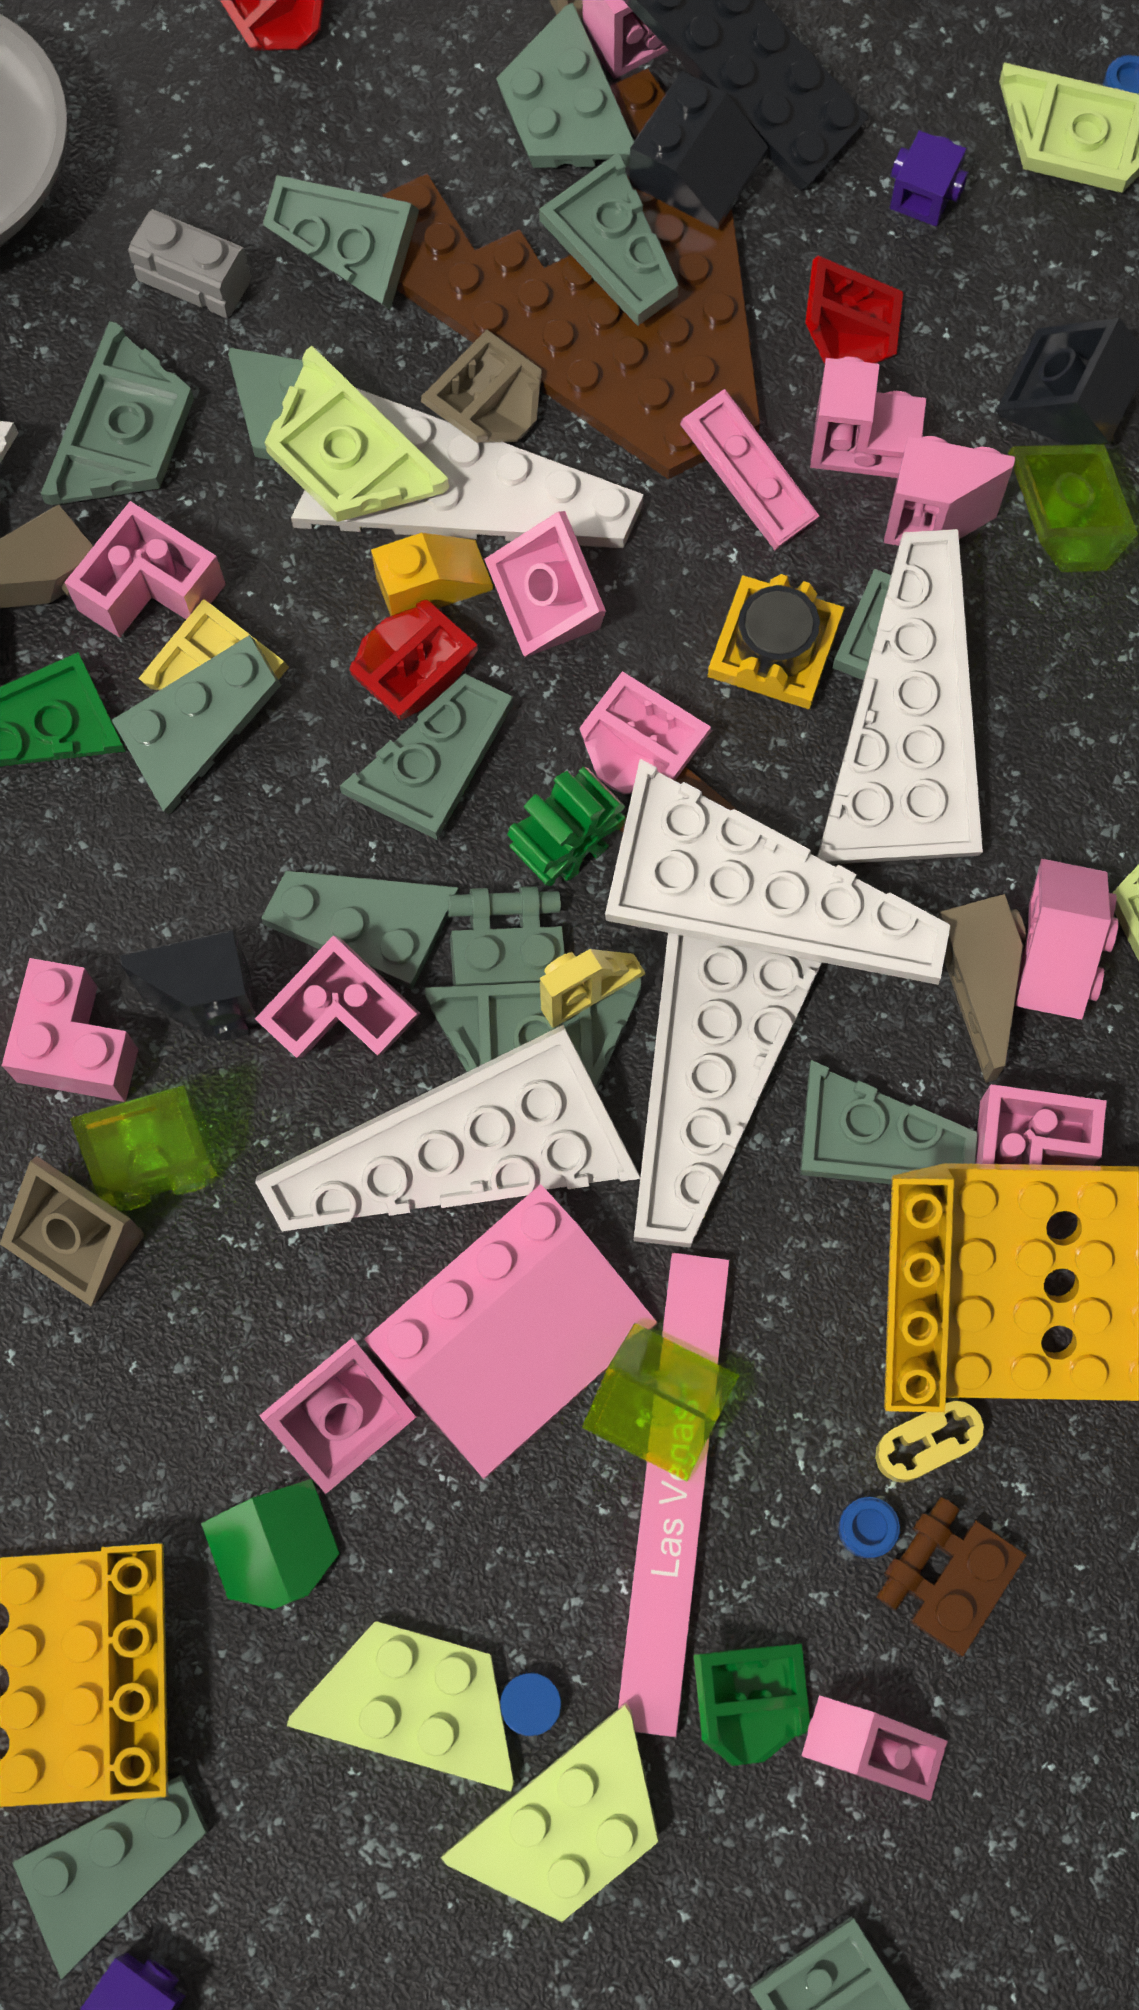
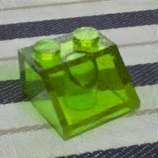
[1008,444,1138,572]
[70,1085,218,1211]

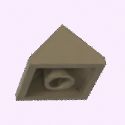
[0,1156,145,1306]

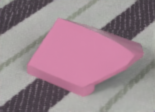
[580,671,711,795]

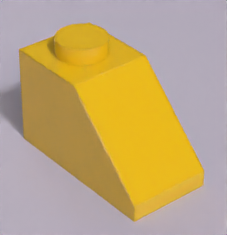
[371,533,493,616]

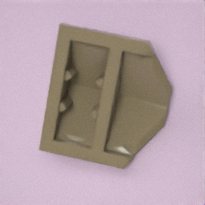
[421,330,542,442]

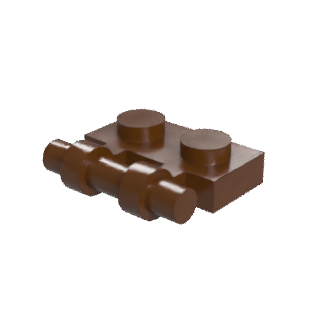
[876,1497,1026,1657]

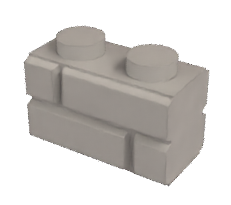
[128,209,251,318]

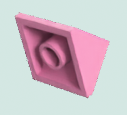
[484,511,606,657]
[259,1338,416,1494]

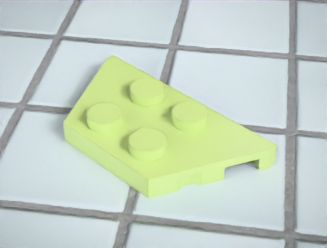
[999,63,1139,193]
[265,346,449,522]
[287,1621,514,1791]
[441,1703,659,1922]

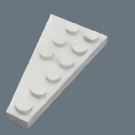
[291,388,644,548]
[817,529,983,864]
[605,759,950,985]
[634,933,822,1248]
[255,1025,640,1231]

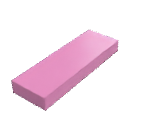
[680,389,819,550]

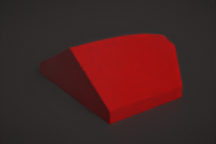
[220,0,324,51]
[805,255,903,364]
[349,599,478,720]

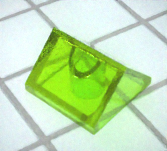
[582,1323,740,1482]

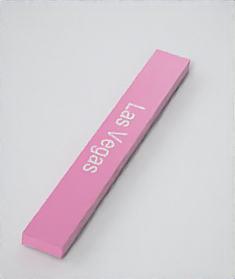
[618,1253,729,1737]

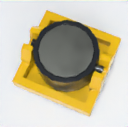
[707,574,844,710]

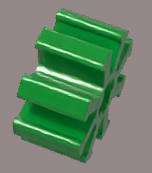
[507,767,626,886]

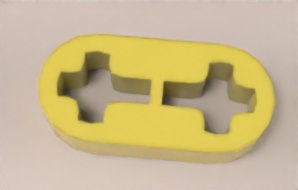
[875,1401,984,1483]

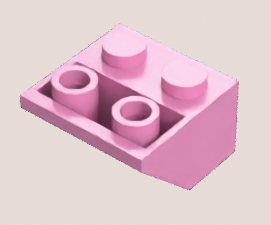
[883,435,1015,546]

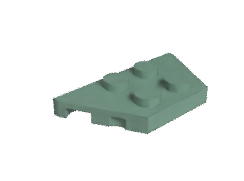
[496,3,634,168]
[41,321,194,505]
[425,978,641,1090]

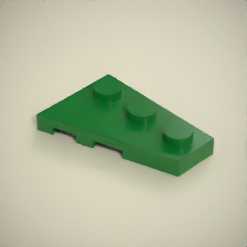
[0,652,126,767]

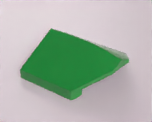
[201,1478,340,1609]
[694,1644,810,1766]

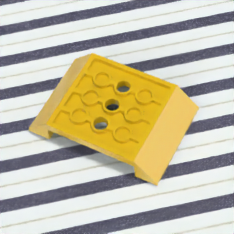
[884,1163,1139,1412]
[0,1543,168,1807]

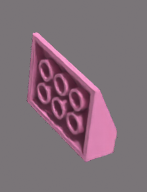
[364,1184,657,1480]

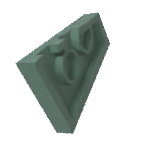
[539,152,678,326]
[263,175,419,310]
[112,635,281,815]
[340,674,513,840]
[261,871,460,990]
[800,1060,977,1184]
[12,1775,209,1979]

